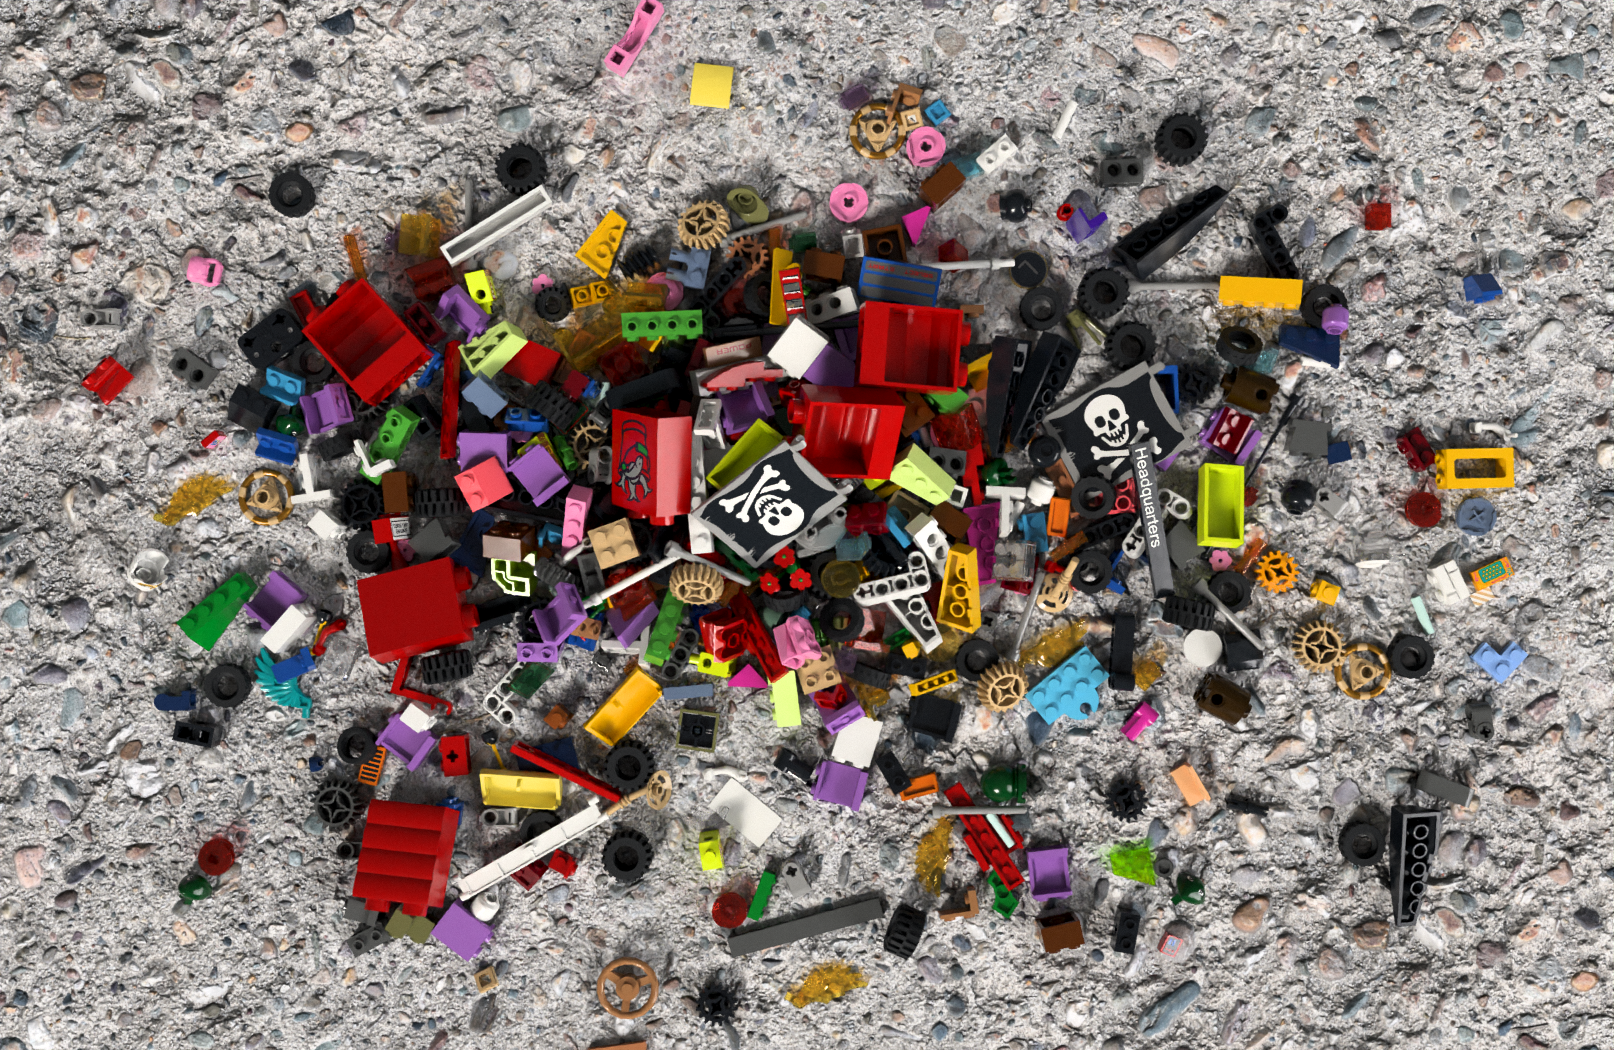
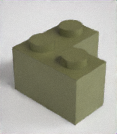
[385,903,440,944]

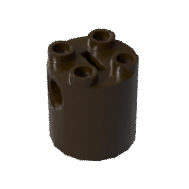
[1220,365,1280,415]
[1193,672,1252,726]

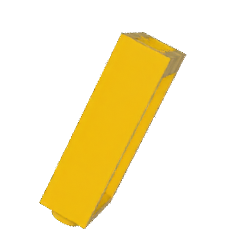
[1435,448,1514,489]

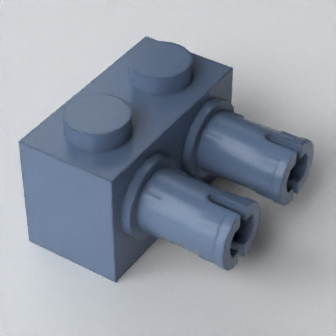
[665,247,711,292]
[461,370,509,419]

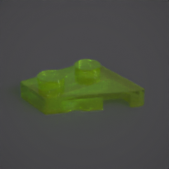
[1109,846,1156,885]

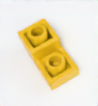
[568,280,614,309]

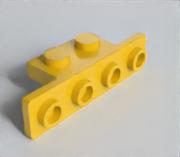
[769,248,802,327]

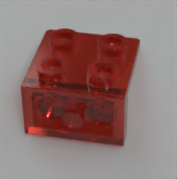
[930,403,985,450]
[844,608,890,653]

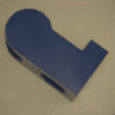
[154,689,196,711]

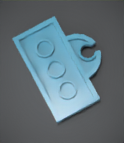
[1024,645,1110,725]

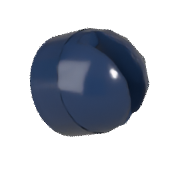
[309,756,324,772]

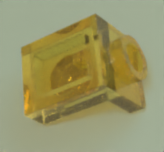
[1134,661,1162,691]

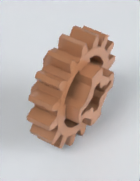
[726,236,769,280]

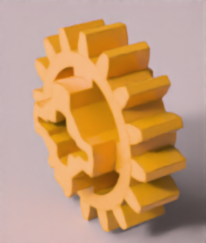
[1254,550,1300,593]

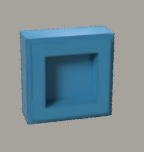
[924,99,951,127]

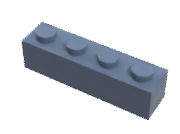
[663,681,714,700]

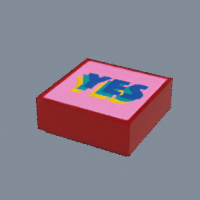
[201,430,227,449]

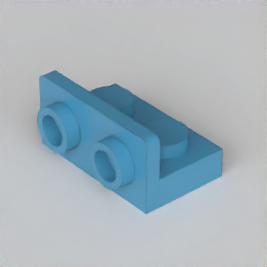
[259,365,306,406]
[886,505,913,548]
[1017,512,1049,553]

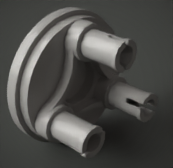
[794,504,847,551]

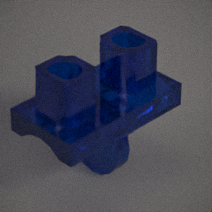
[689,604,710,635]

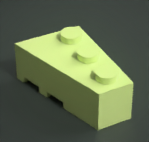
[458,321,528,379]
[890,443,956,506]
[767,666,801,727]

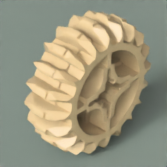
[677,199,730,250]
[568,420,612,470]
[669,562,724,606]
[1291,620,1347,673]
[976,661,1029,713]

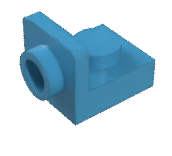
[536,522,563,548]

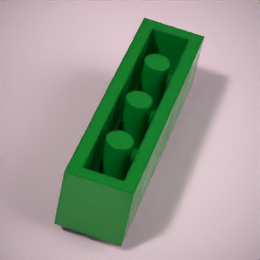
[883,627,913,651]
[747,869,777,921]

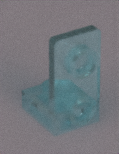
[1234,348,1279,375]
[836,531,871,561]

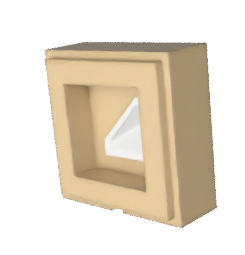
[900,107,924,132]
[473,966,499,994]

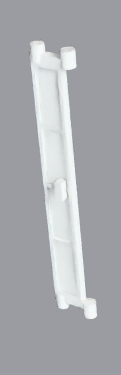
[449,794,609,901]

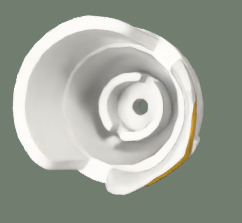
[127,548,169,592]

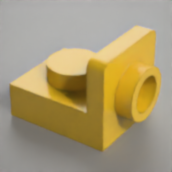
[1309,579,1341,606]

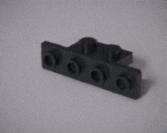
[648,514,689,564]
[474,594,531,632]

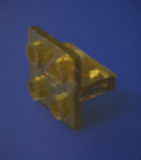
[398,213,441,258]
[622,282,668,313]
[857,682,891,722]

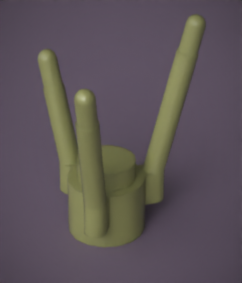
[1065,308,1107,350]

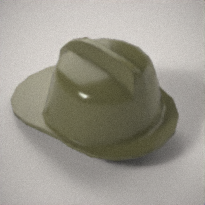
[726,184,769,225]

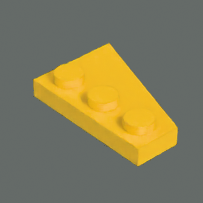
[575,209,627,280]

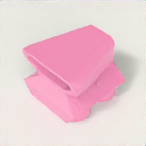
[773,615,822,670]

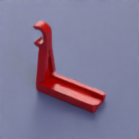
[390,656,453,715]

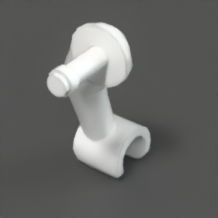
[1469,422,1518,441]
[555,537,594,567]
[703,765,748,782]

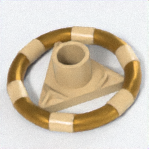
[849,103,906,160]
[238,469,295,526]
[1334,643,1392,700]

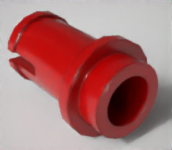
[1056,203,1074,221]

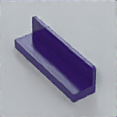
[1065,207,1108,244]

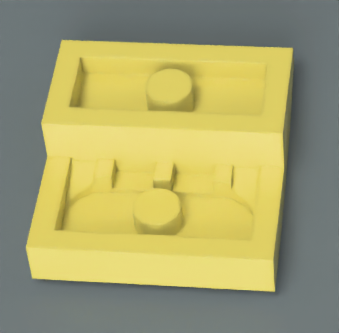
[690,63,734,109]

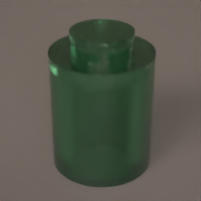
[788,231,817,253]

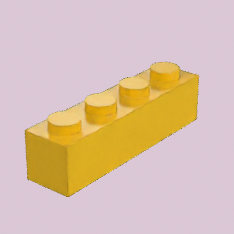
[901,637,921,659]
[908,669,958,696]

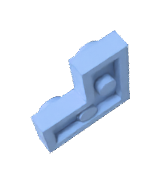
[1470,641,1528,684]

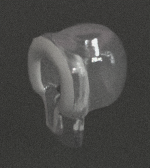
[1352,529,1407,568]

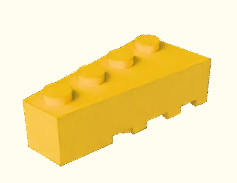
[1218,276,1303,310]
[936,542,981,633]

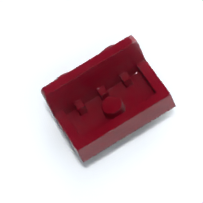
[845,502,889,536]

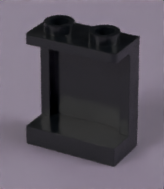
[903,693,963,743]

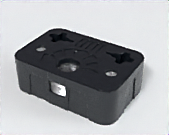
[238,308,309,371]

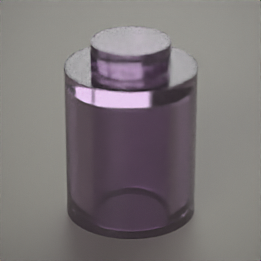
[838,82,869,111]

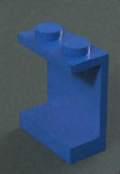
[1154,365,1180,414]

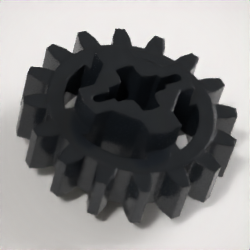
[1178,362,1217,405]
[1104,778,1148,823]
[696,982,738,1027]

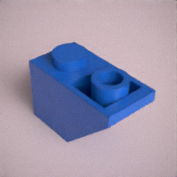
[1464,273,1503,304]

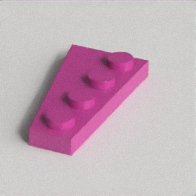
[961,502,1000,586]

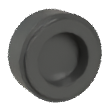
[1153,857,1174,878]

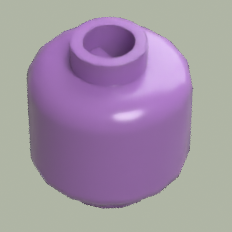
[1321,304,1349,335]

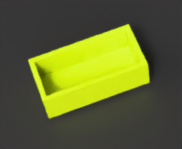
[705,418,783,491]
[1197,463,1244,548]

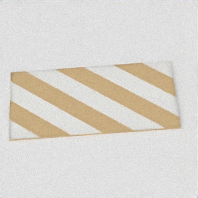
[1470,587,1495,607]

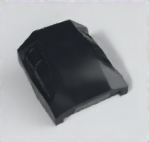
[1221,628,1264,673]

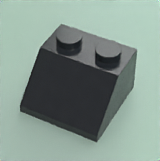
[228,383,281,434]

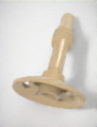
[1036,557,1080,612]
[601,770,672,816]

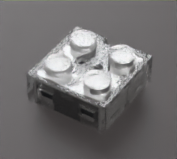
[992,540,1037,582]

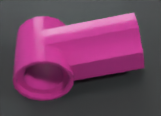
[1119,701,1159,741]

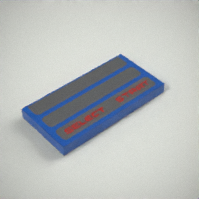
[857,255,942,307]

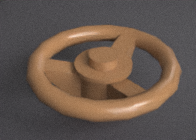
[597,957,659,1019]

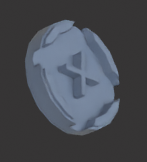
[1455,497,1497,536]

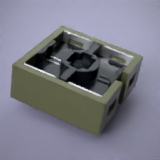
[675,707,720,753]

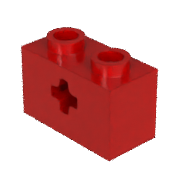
[438,733,472,777]

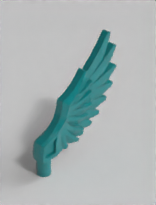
[254,648,312,718]

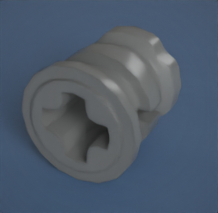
[980,611,998,631]
[589,649,615,674]
[1026,776,1050,802]

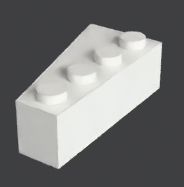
[878,565,943,654]

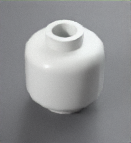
[1027,476,1056,506]
[470,891,500,921]

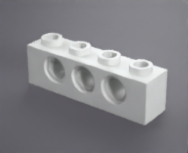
[781,285,860,327]
[904,512,953,581]

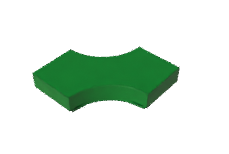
[986,868,1019,919]

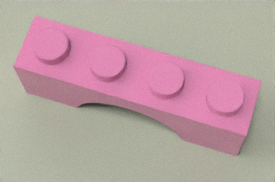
[604,0,665,78]
[561,484,593,565]

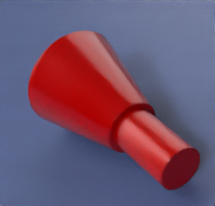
[389,541,410,571]

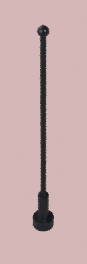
[1200,393,1305,560]

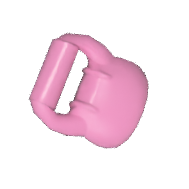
[187,256,224,287]

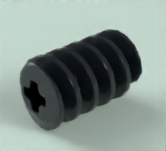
[617,244,662,282]

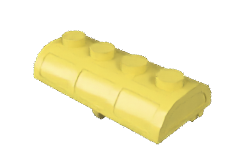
[480,768,563,810]

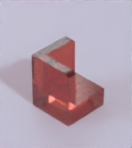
[1364,203,1391,231]
[938,238,968,273]

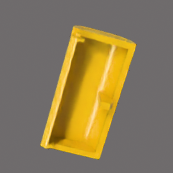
[583,666,663,746]

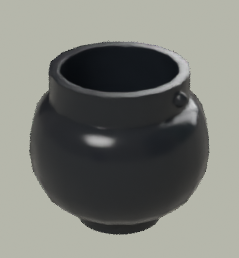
[999,189,1032,223]
[1028,435,1061,468]
[1281,479,1315,515]

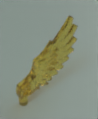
[153,476,234,526]
[1017,619,1087,670]
[915,817,953,897]
[784,964,868,1009]

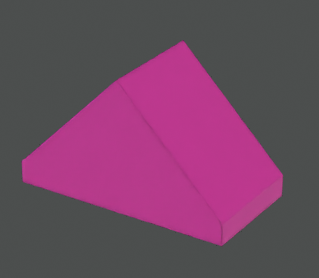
[901,206,931,247]
[728,662,768,688]

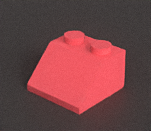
[454,455,514,512]

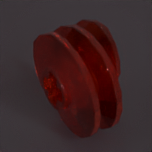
[722,288,755,318]
[1404,492,1442,527]
[198,838,235,876]
[712,892,748,929]

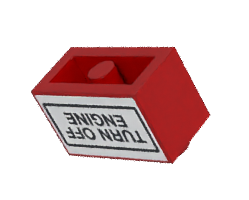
[371,513,412,544]

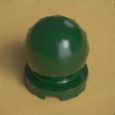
[980,763,1027,803]

